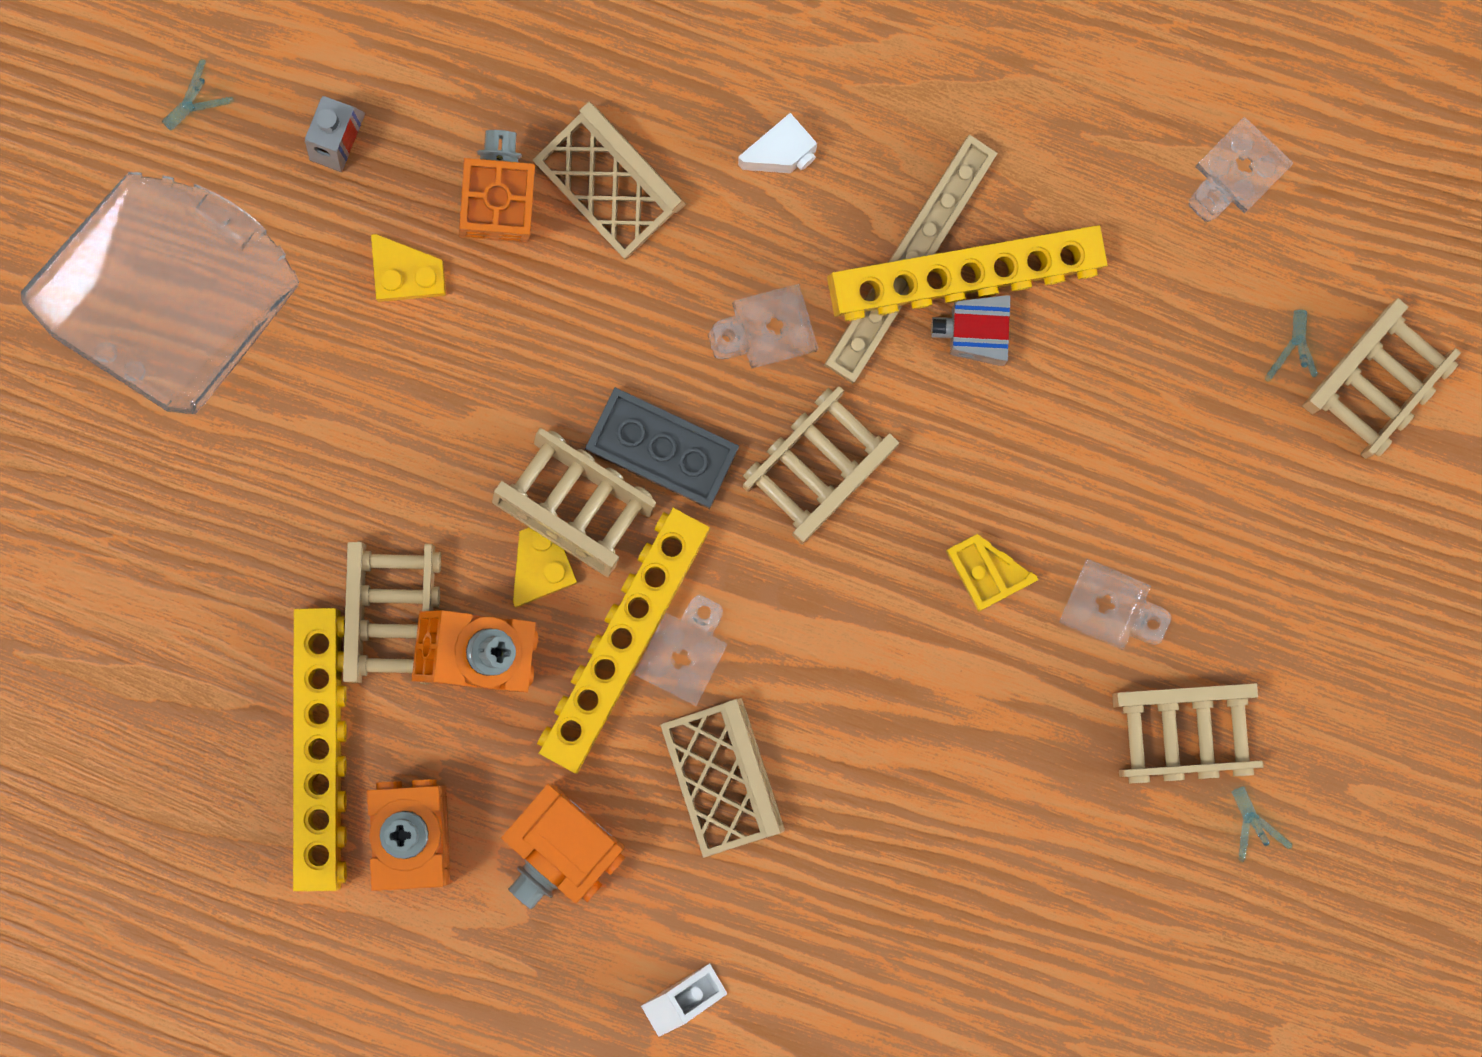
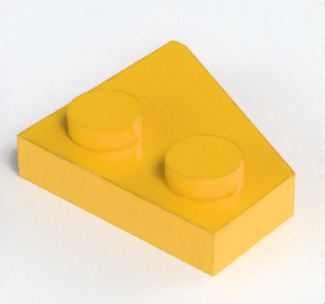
[371,234,446,302]
[513,527,578,608]
[946,534,1038,612]

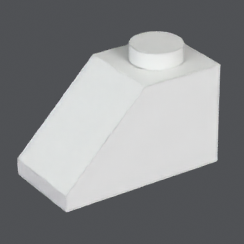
[738,113,817,173]
[641,963,727,1037]

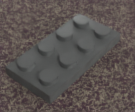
[585,387,739,509]

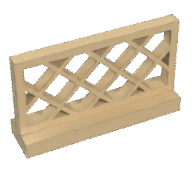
[533,102,686,260]
[660,698,785,858]

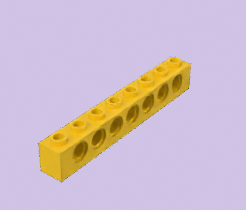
[827,225,1108,321]
[537,508,710,774]
[293,608,347,892]

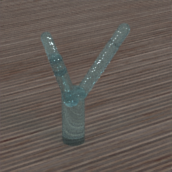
[162,59,234,131]
[1264,310,1318,382]
[1232,786,1293,863]

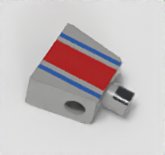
[305,96,365,173]
[931,295,1011,366]

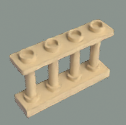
[1302,298,1461,459]
[743,386,899,545]
[492,428,656,578]
[343,542,441,684]
[1112,683,1264,784]

